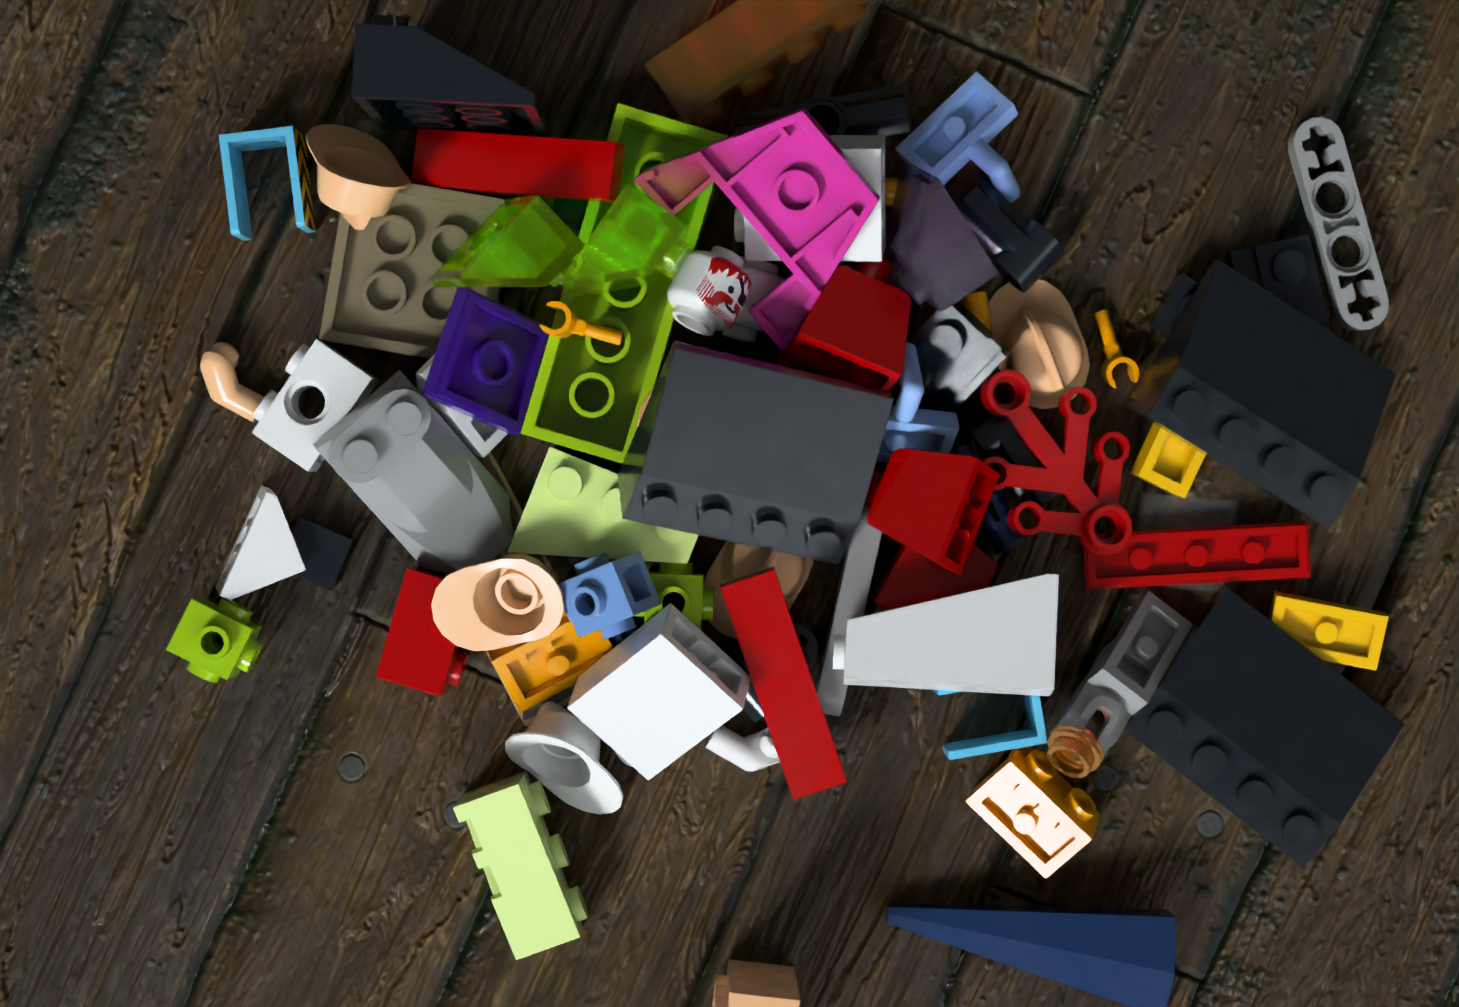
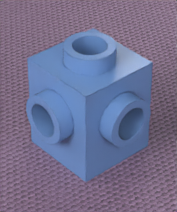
[558,551,661,640]

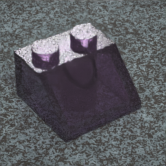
[885,163,998,313]

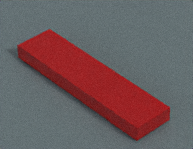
[411,128,625,203]
[1082,520,1311,590]
[720,566,847,800]

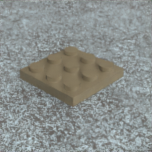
[319,183,516,359]

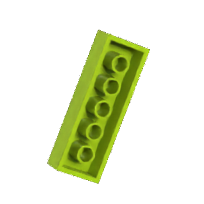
[520,103,728,463]

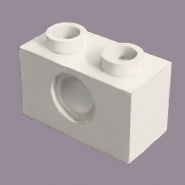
[252,339,379,472]

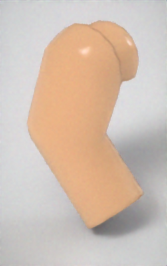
[200,342,264,423]

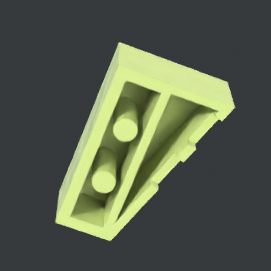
[507,447,699,564]
[453,771,588,960]

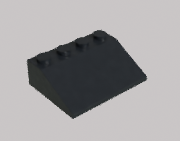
[352,15,550,137]
[1125,259,1396,528]
[618,341,894,564]
[1124,585,1405,868]

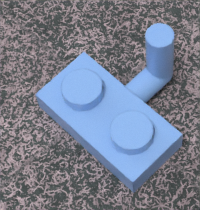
[895,71,1020,202]
[876,343,959,463]

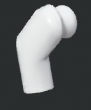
[705,725,780,772]

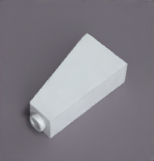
[833,574,1059,696]

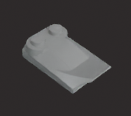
[313,370,514,574]

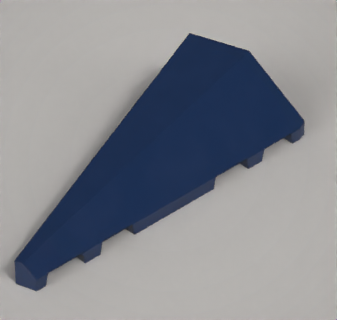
[886,903,1176,1007]

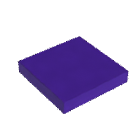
[422,288,550,435]

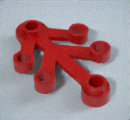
[980,370,1132,556]

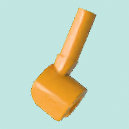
[540,301,623,346]
[1094,309,1139,389]

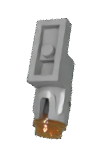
[1047,591,1193,778]

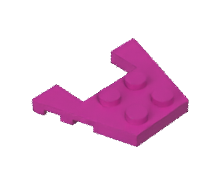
[635,107,880,351]

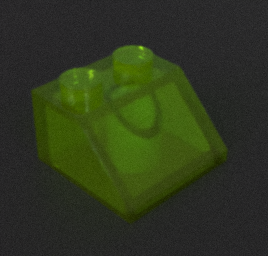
[559,184,690,297]
[428,195,585,288]

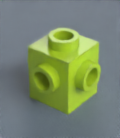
[635,562,714,630]
[166,596,263,683]

